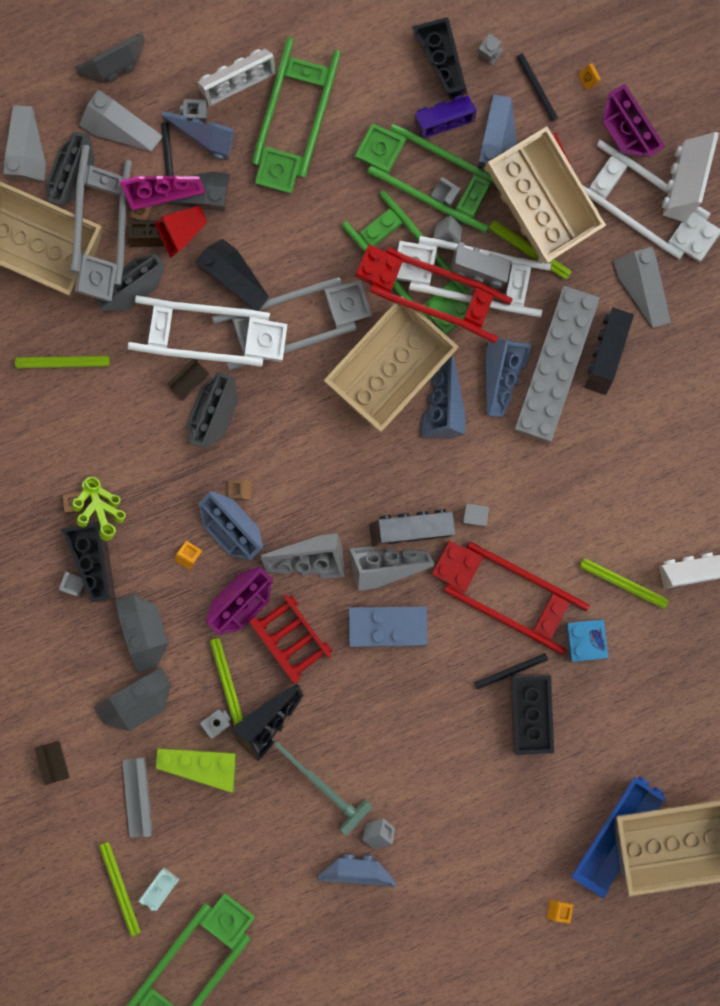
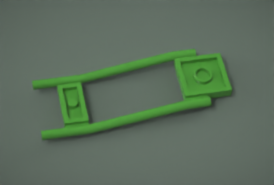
[251,37,341,194]
[355,123,495,233]
[341,190,470,335]
[127,893,255,1006]

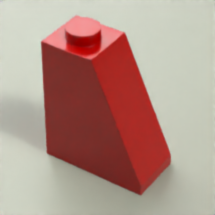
[154,206,207,258]

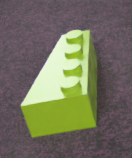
[156,748,237,793]

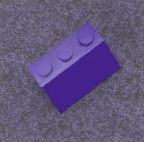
[414,95,477,139]

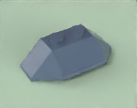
[198,491,263,560]
[317,854,396,886]

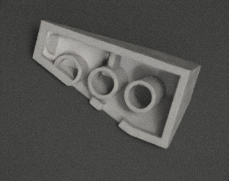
[79,90,162,152]
[3,105,46,182]
[613,247,671,328]
[261,533,345,579]
[349,546,434,591]

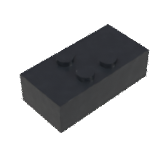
[510,674,554,755]

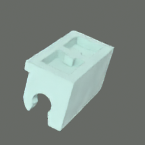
[139,868,179,911]

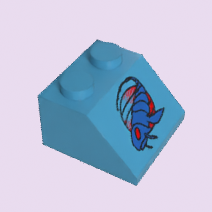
[565,620,608,662]

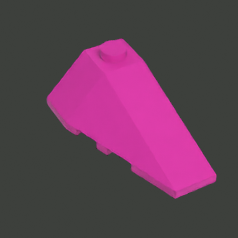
[120,176,205,210]

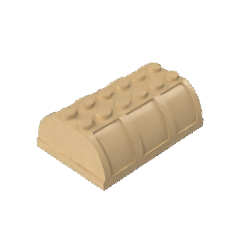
[483,126,606,264]
[0,182,102,297]
[324,296,459,433]
[614,800,720,896]

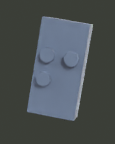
[349,607,427,647]

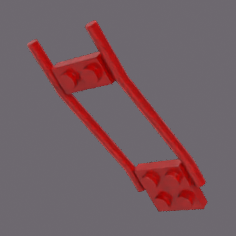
[354,244,513,344]
[431,540,590,656]

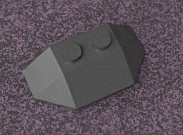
[75,32,145,83]
[46,132,95,206]
[94,253,165,311]
[187,372,238,449]
[115,594,169,673]
[95,668,171,731]

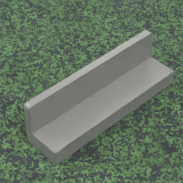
[122,757,153,838]

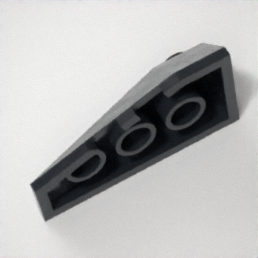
[195,239,269,311]
[232,684,304,761]

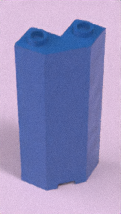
[571,776,666,898]

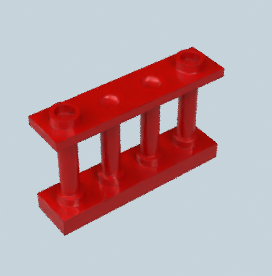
[249,594,333,684]

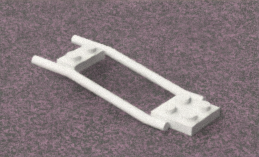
[582,140,720,263]
[396,236,551,317]
[128,295,287,367]

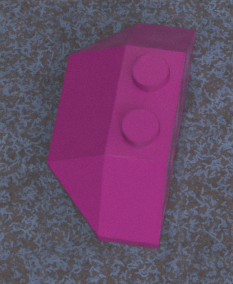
[602,84,665,157]
[205,566,273,635]

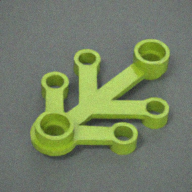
[71,477,126,541]

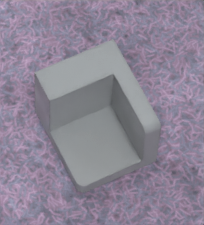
[431,177,460,207]
[434,215,462,250]
[463,504,489,528]
[59,572,84,597]
[362,818,395,849]

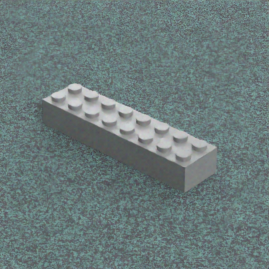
[513,286,600,444]

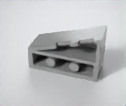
[449,241,511,289]

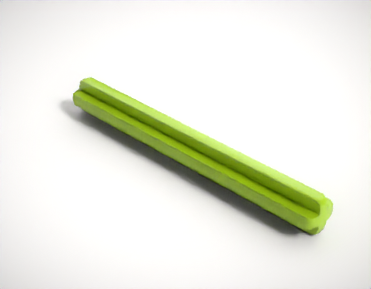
[489,221,571,280]
[15,356,110,368]
[580,559,669,609]
[210,638,243,727]
[99,842,140,936]

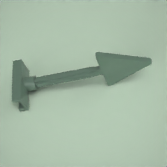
[274,741,373,836]

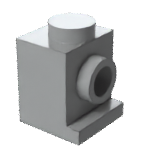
[477,33,503,66]
[180,99,208,124]
[200,709,231,739]

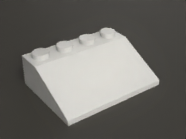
[198,49,276,107]
[662,132,719,222]
[659,552,720,589]

